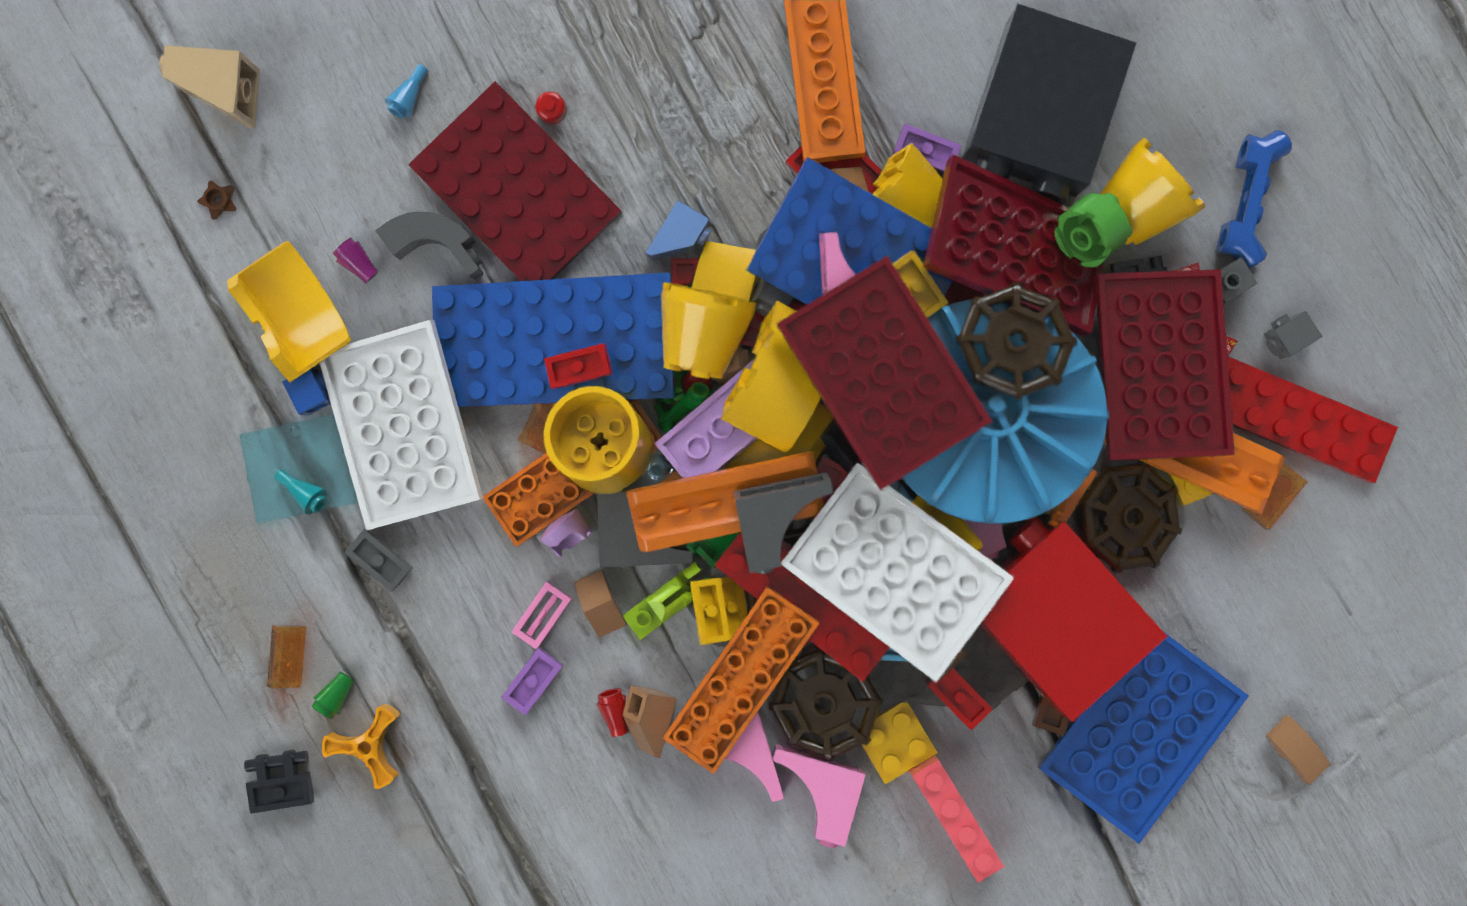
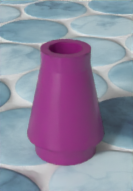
[333,238,379,284]

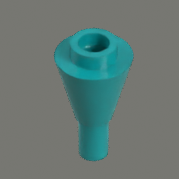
[274,469,327,515]

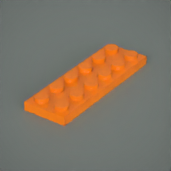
[784,0,866,163]

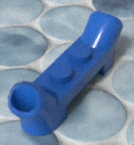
[1217,130,1292,269]

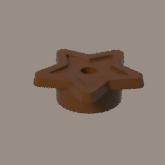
[197,181,236,220]

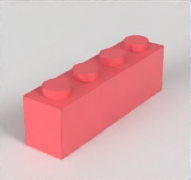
[909,755,1005,883]

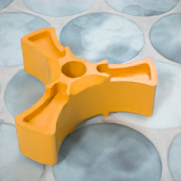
[322,704,401,789]

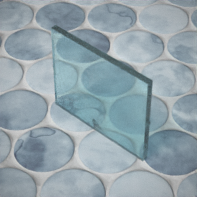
[239,415,359,524]

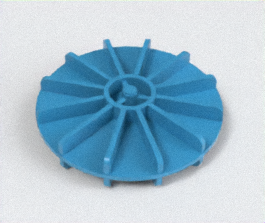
[902,299,1109,524]

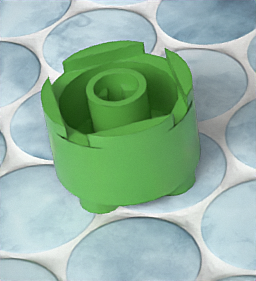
[1055,193,1132,267]

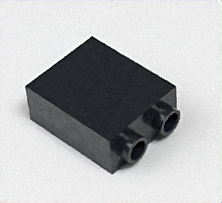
[962,4,1137,204]

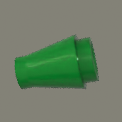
[311,671,355,719]

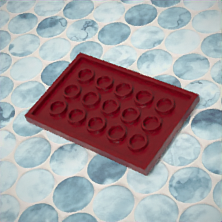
[408,81,622,281]
[923,154,1104,337]
[776,255,992,491]
[1095,269,1235,461]

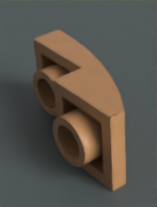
[1266,715,1330,785]

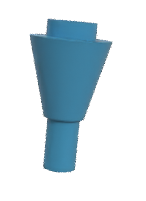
[385,64,428,119]

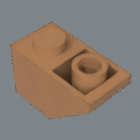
[622,685,677,758]

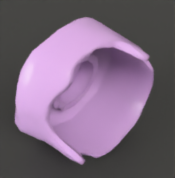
[540,509,592,557]

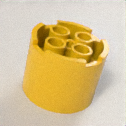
[544,386,652,494]

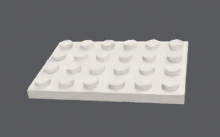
[320,320,484,530]
[781,463,1014,682]

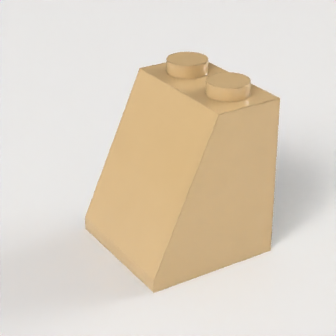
[159,45,260,129]

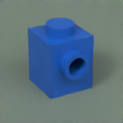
[282,368,331,416]

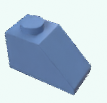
[646,200,712,260]

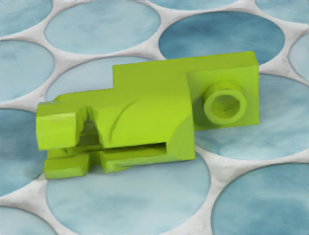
[622,562,709,640]

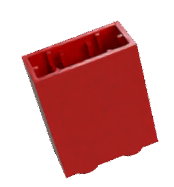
[980,516,1168,722]

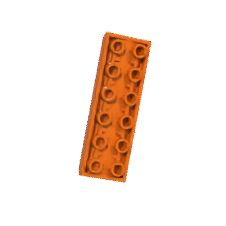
[483,400,662,547]
[1103,433,1285,515]
[626,451,824,552]
[662,586,820,774]

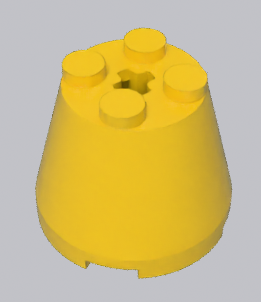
[1100,137,1206,246]
[661,282,757,379]

